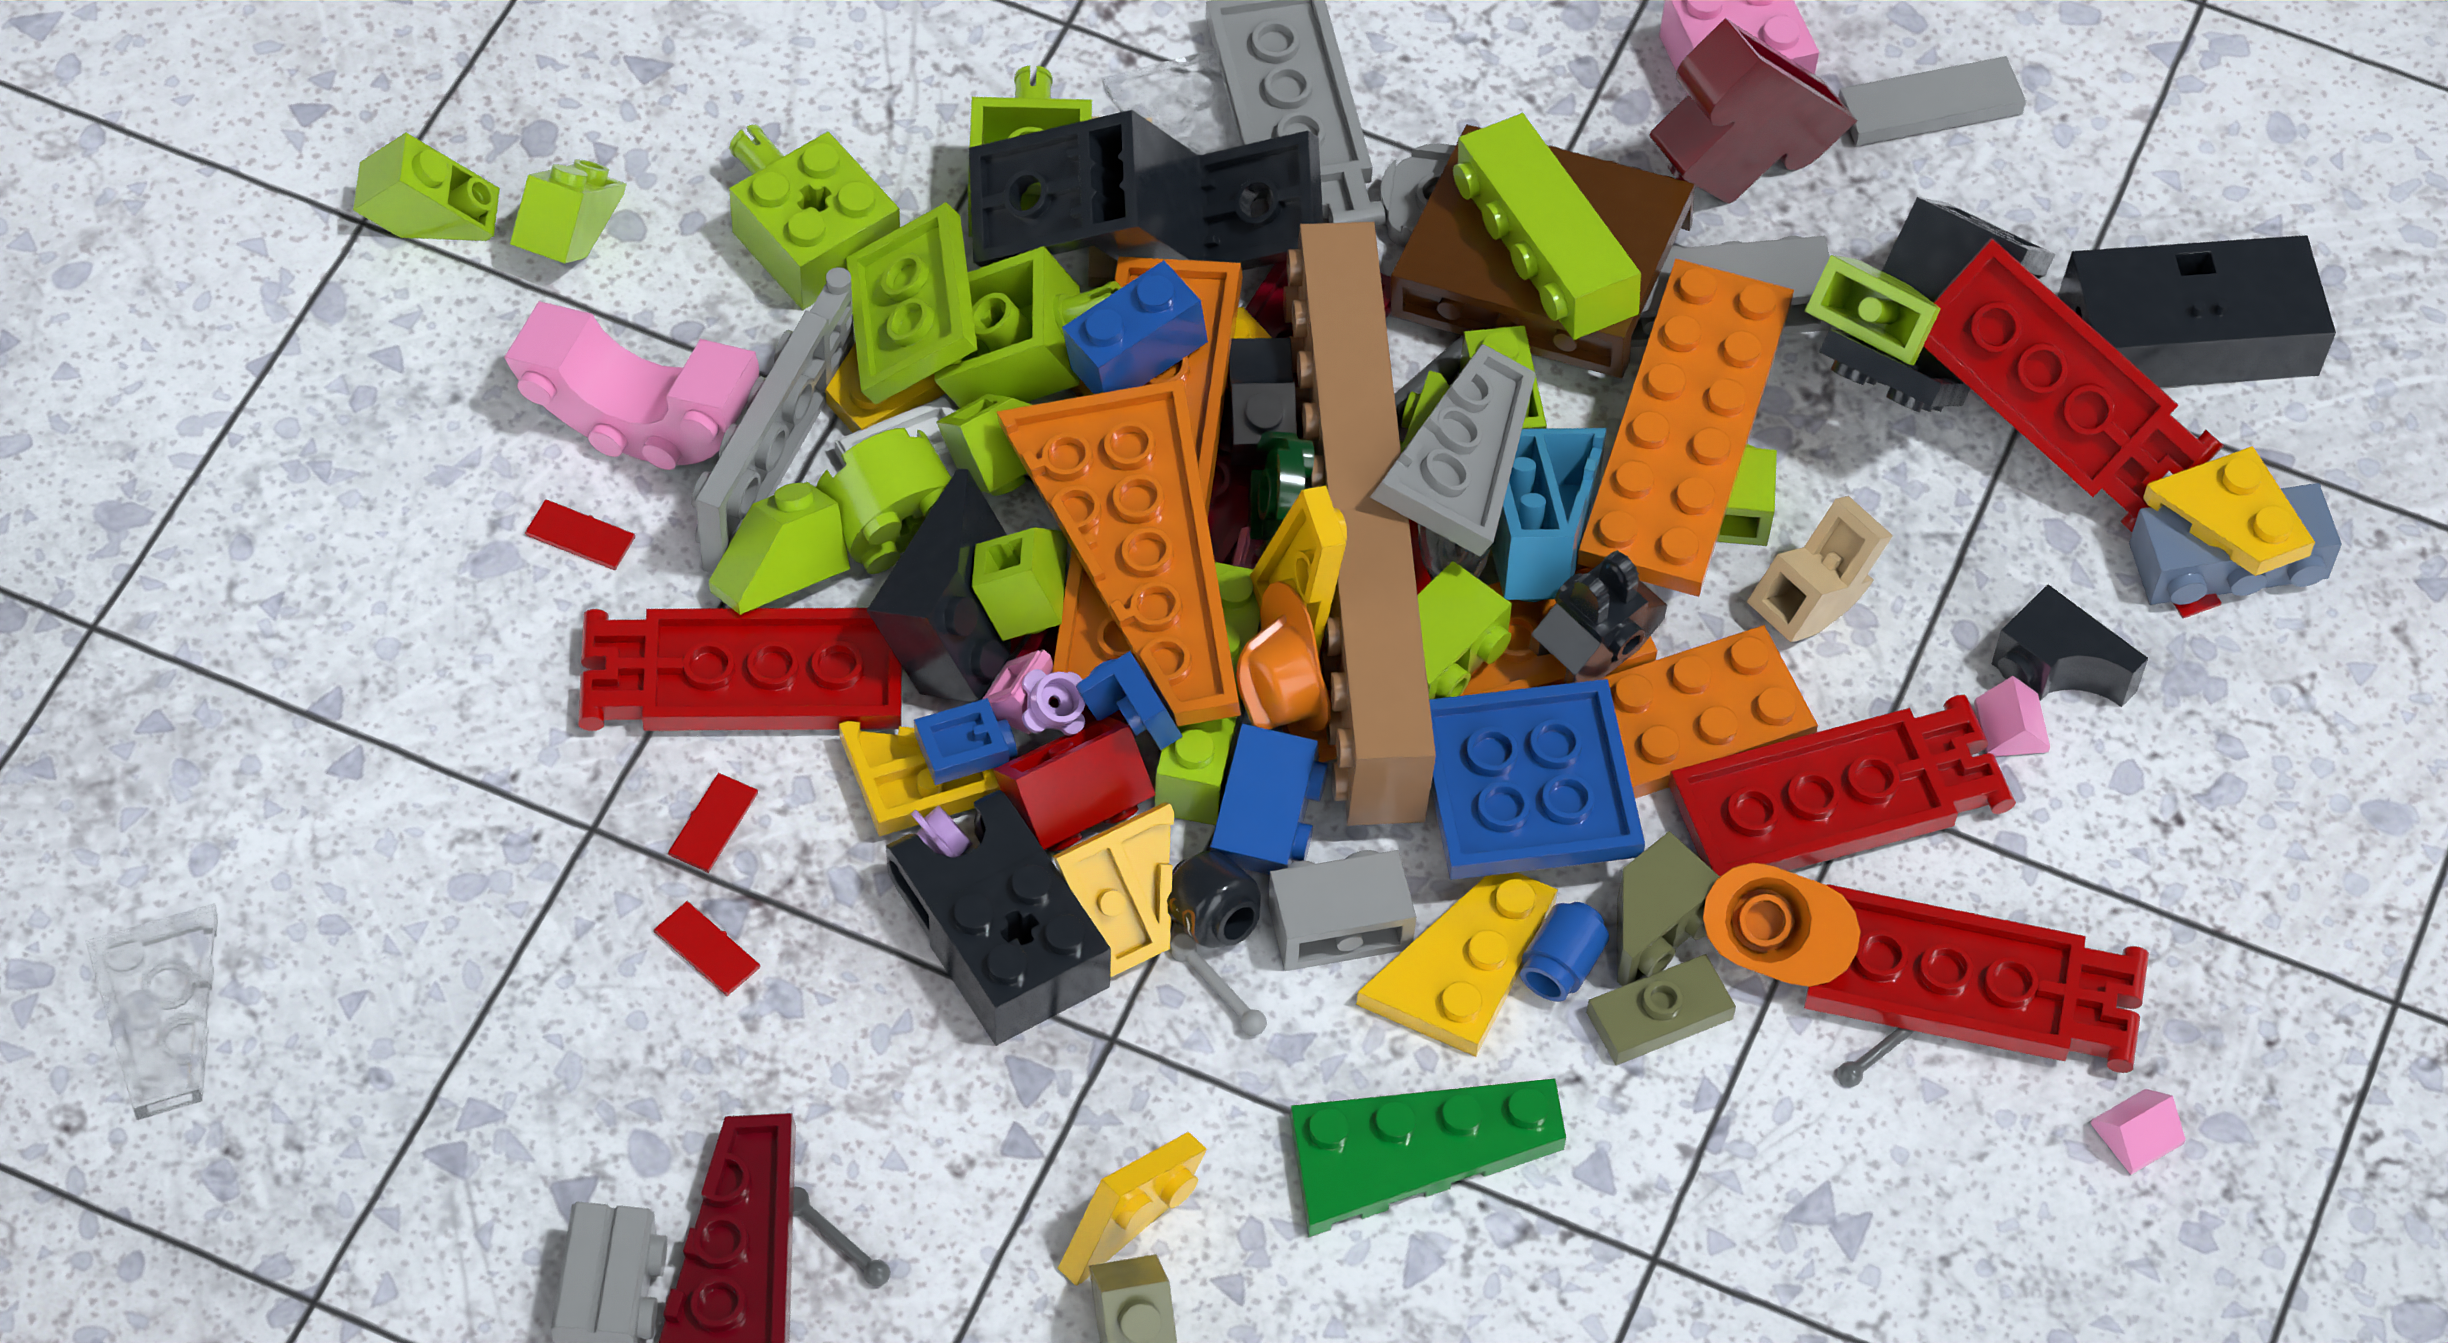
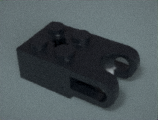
[886,790,1111,1046]

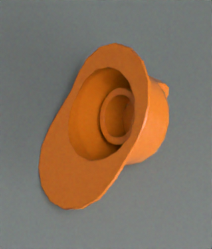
[1236,581,1331,732]
[1703,863,1860,987]

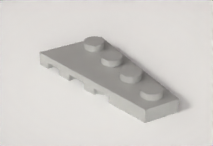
[1370,344,1536,557]

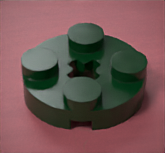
[1248,431,1314,558]

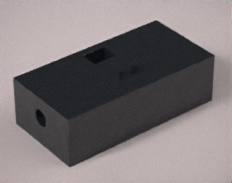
[2058,235,2336,387]

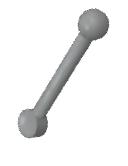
[1171,933,1267,1036]

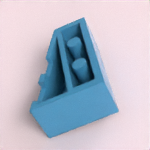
[1490,428,1607,602]

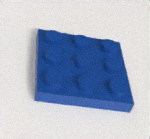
[1429,679,1645,880]

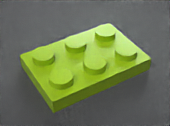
[846,202,978,405]

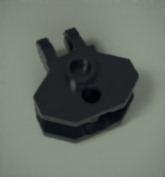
[1529,550,1667,684]

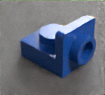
[1076,651,1183,750]
[914,698,1017,785]

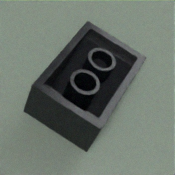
[867,468,1011,702]

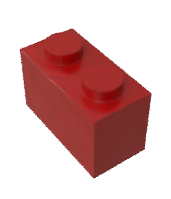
[993,716,1156,851]

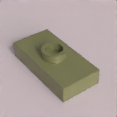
[1586,954,1736,1066]

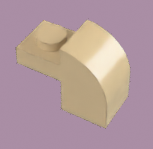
[1747,496,1893,642]

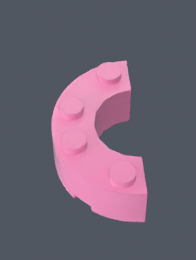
[504,301,759,470]

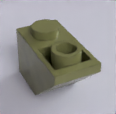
[1617,831,1720,986]
[1089,1254,1177,1343]

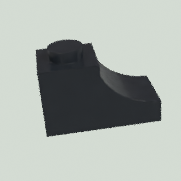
[1228,338,1297,465]
[1991,584,2148,707]

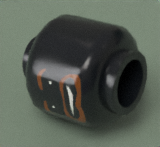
[1167,851,1261,949]

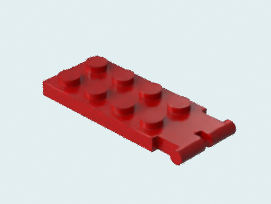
[1923,238,2224,532]
[578,608,902,731]
[1668,695,2016,877]
[1804,884,2149,1073]

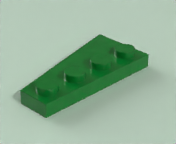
[1290,1078,1566,1238]

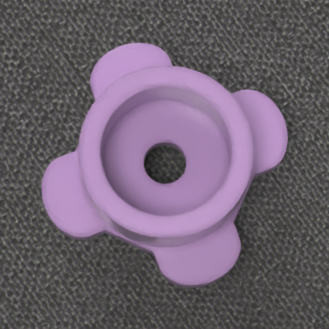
[1022,669,1085,736]
[911,805,973,857]

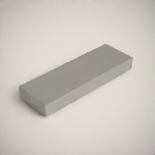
[1838,56,2026,146]

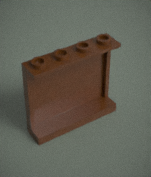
[1391,124,1695,379]

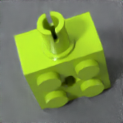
[968,66,1092,237]
[729,124,900,311]
[934,246,1122,408]

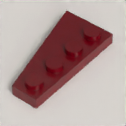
[659,1113,796,1343]

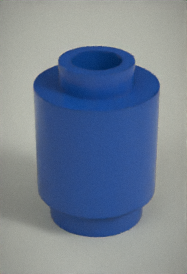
[1520,902,1610,1002]

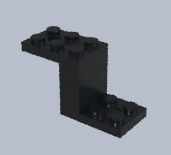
[969,110,1323,270]
[1819,197,2056,412]

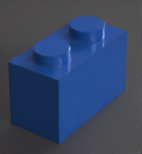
[1062,260,1208,394]
[1211,724,1328,875]

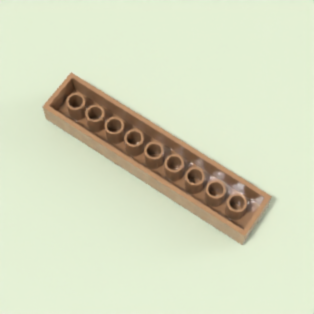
[1283,222,1436,826]

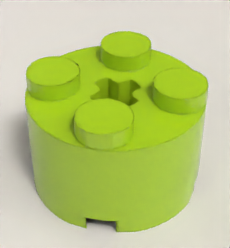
[816,428,952,574]

